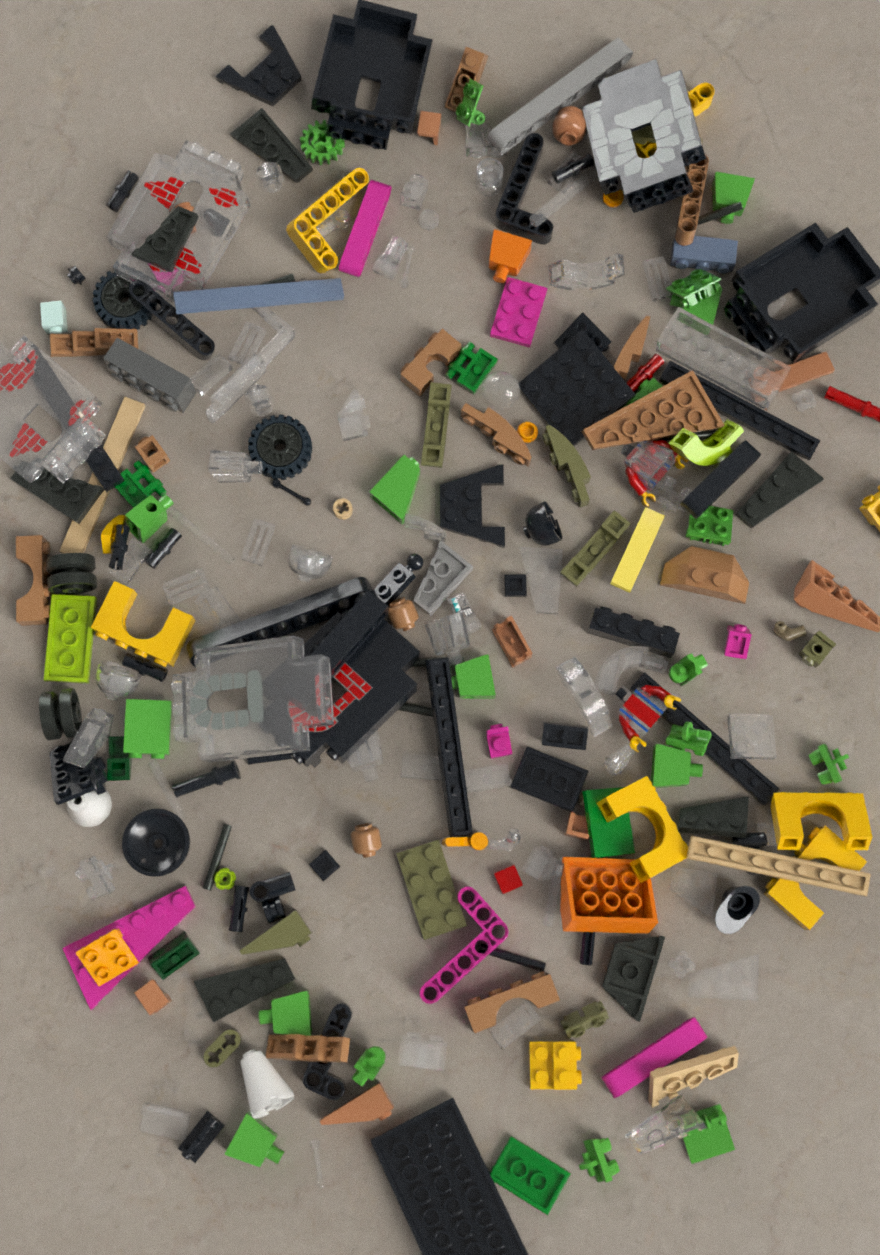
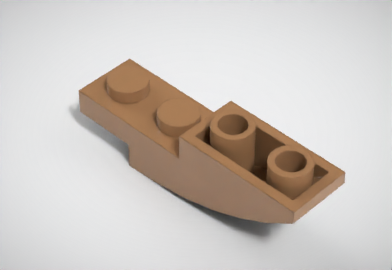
[461,403,532,467]

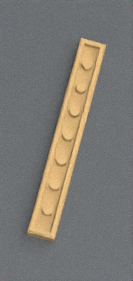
[59,397,145,554]
[686,836,871,897]

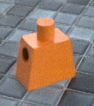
[489,229,532,283]

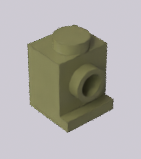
[799,631,836,668]

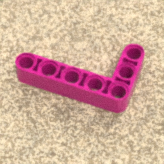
[420,886,509,1004]

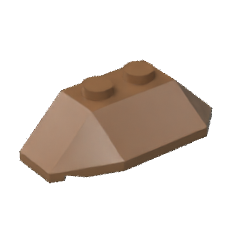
[660,546,749,604]

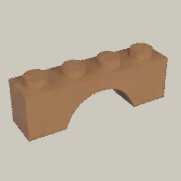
[16,535,51,626]
[464,971,560,1033]

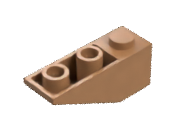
[445,47,489,112]

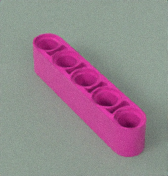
[339,180,392,277]
[601,1017,708,1098]

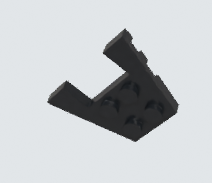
[216,25,302,106]
[440,465,505,548]

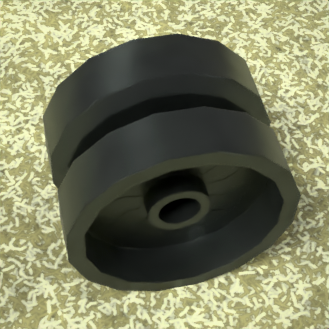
[46,553,97,594]
[39,688,82,741]

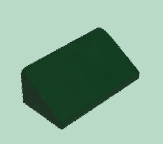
[148,931,200,980]

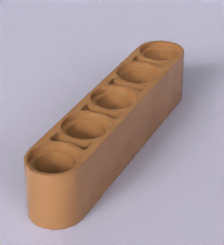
[675,155,709,246]

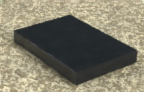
[510,747,589,812]

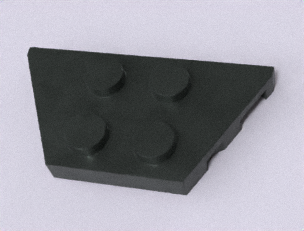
[602,936,665,1022]

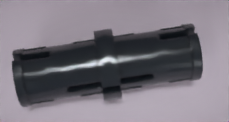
[552,153,594,184]
[106,170,139,212]
[109,524,130,570]
[144,527,182,569]
[122,653,168,682]
[228,885,249,932]

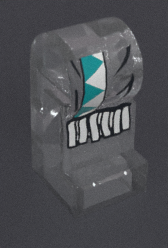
[447,592,481,637]

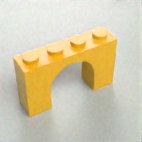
[91,581,196,667]
[597,776,688,883]
[770,792,872,850]
[764,825,867,930]

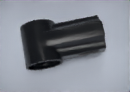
[250,872,296,903]

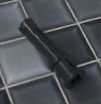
[172,760,241,798]

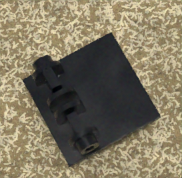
[554,312,612,353]

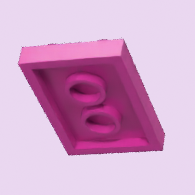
[490,277,548,348]

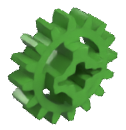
[300,120,345,165]

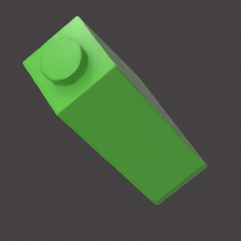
[370,455,420,525]

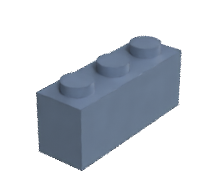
[670,236,738,274]

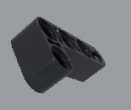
[303,1003,353,1100]

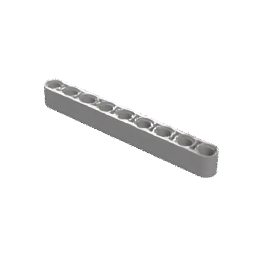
[487,38,634,154]

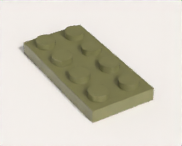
[396,840,467,940]

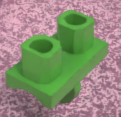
[669,653,708,686]
[665,721,711,756]
[809,744,849,785]
[351,1046,386,1086]
[578,1138,620,1183]

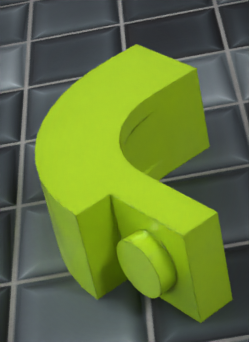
[669,419,744,466]

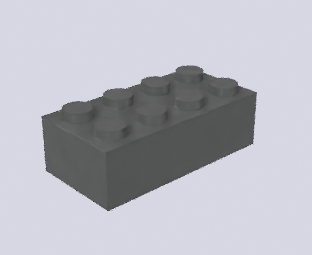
[103,338,197,413]

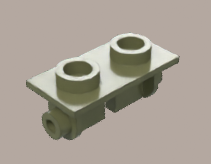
[560,1001,609,1039]

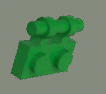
[445,342,498,395]
[115,460,167,508]

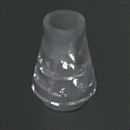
[603,744,636,776]

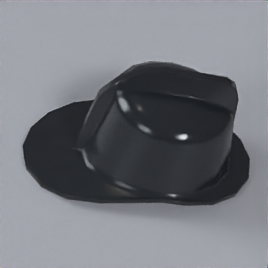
[715,886,760,934]

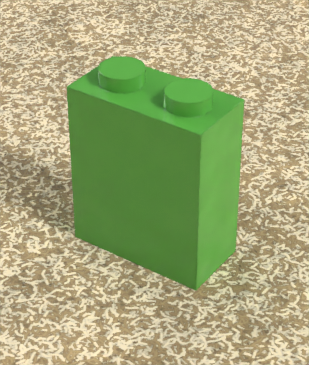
[123,699,172,759]

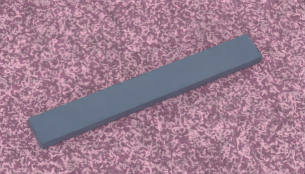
[173,278,344,314]

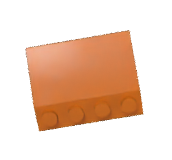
[560,857,658,934]

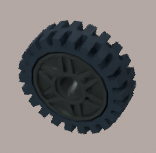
[93,267,157,330]
[248,414,312,480]

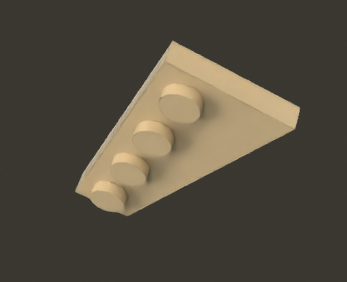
[648,1046,739,1108]

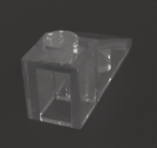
[63,708,114,768]

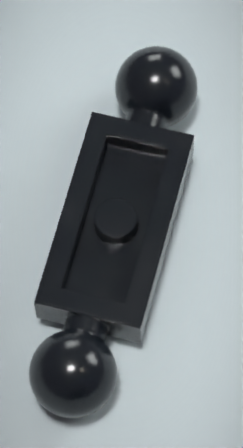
[373,554,424,607]

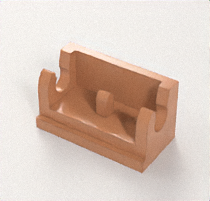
[492,615,533,668]

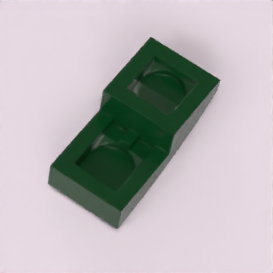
[107,736,132,781]

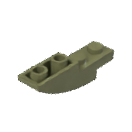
[542,425,591,508]

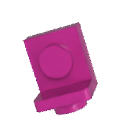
[724,624,752,659]
[486,724,513,759]

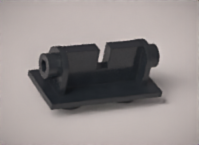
[178,1111,225,1163]

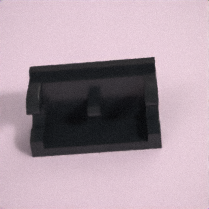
[541,721,589,750]

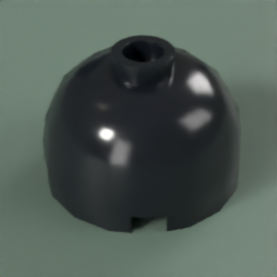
[523,501,563,546]

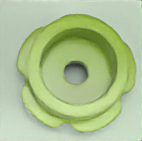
[214,868,236,890]

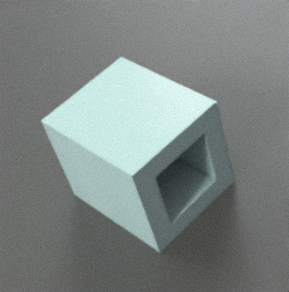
[40,301,68,335]

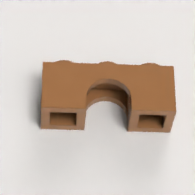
[400,328,462,397]

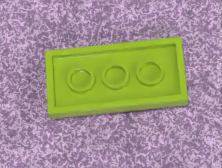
[44,594,97,684]

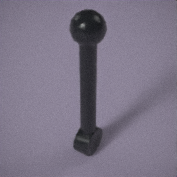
[272,479,311,506]

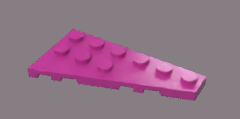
[62,886,196,1010]

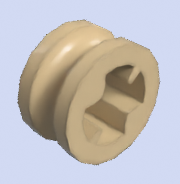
[333,498,353,520]

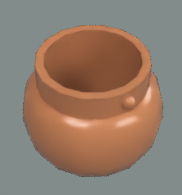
[552,106,587,146]

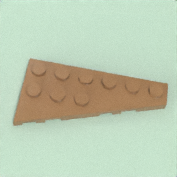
[582,370,725,450]

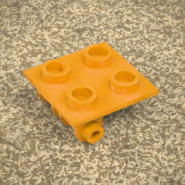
[75,929,139,986]

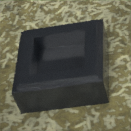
[504,574,527,597]
[309,850,341,881]

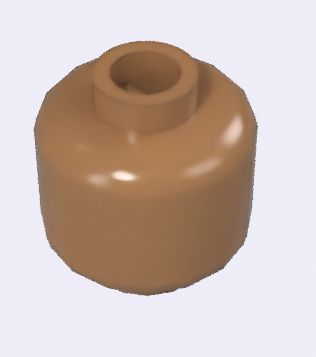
[388,597,419,631]
[351,823,382,858]

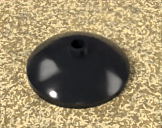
[122,809,190,877]

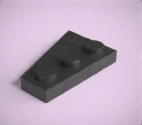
[131,206,199,273]
[678,796,749,838]

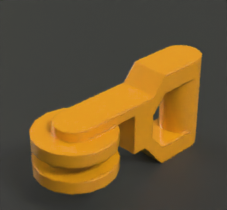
[442,832,488,850]

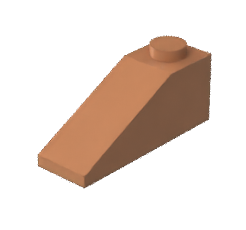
[319,1082,394,1125]

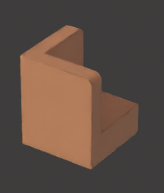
[417,111,441,145]
[565,812,589,841]
[134,980,172,1015]

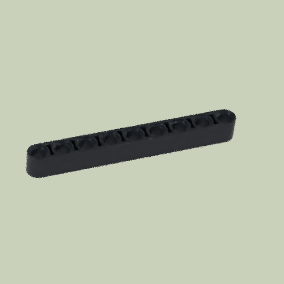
[186,577,374,667]

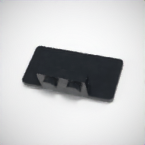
[49,735,108,805]

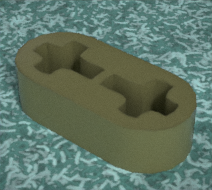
[203,1029,242,1068]

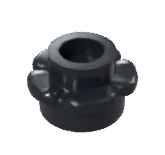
[67,266,86,285]

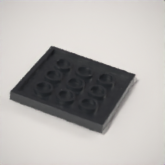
[517,330,636,446]

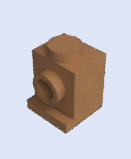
[135,435,170,473]

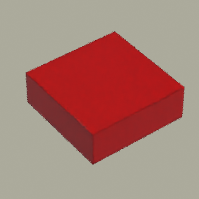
[494,865,523,895]

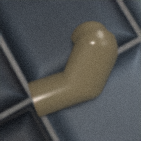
[773,621,807,641]

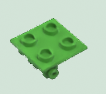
[456,79,485,127]
[666,269,721,308]
[686,506,733,546]
[676,1104,735,1164]

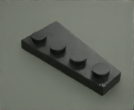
[230,108,313,183]
[735,451,824,529]
[10,461,104,524]
[193,958,296,1022]

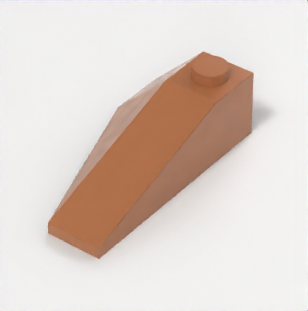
[794,560,880,632]

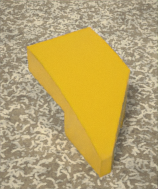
[101,515,125,554]

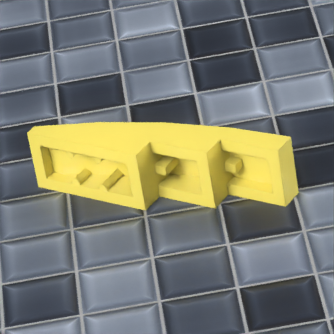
[610,507,665,593]

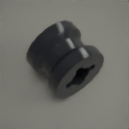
[262,896,286,924]

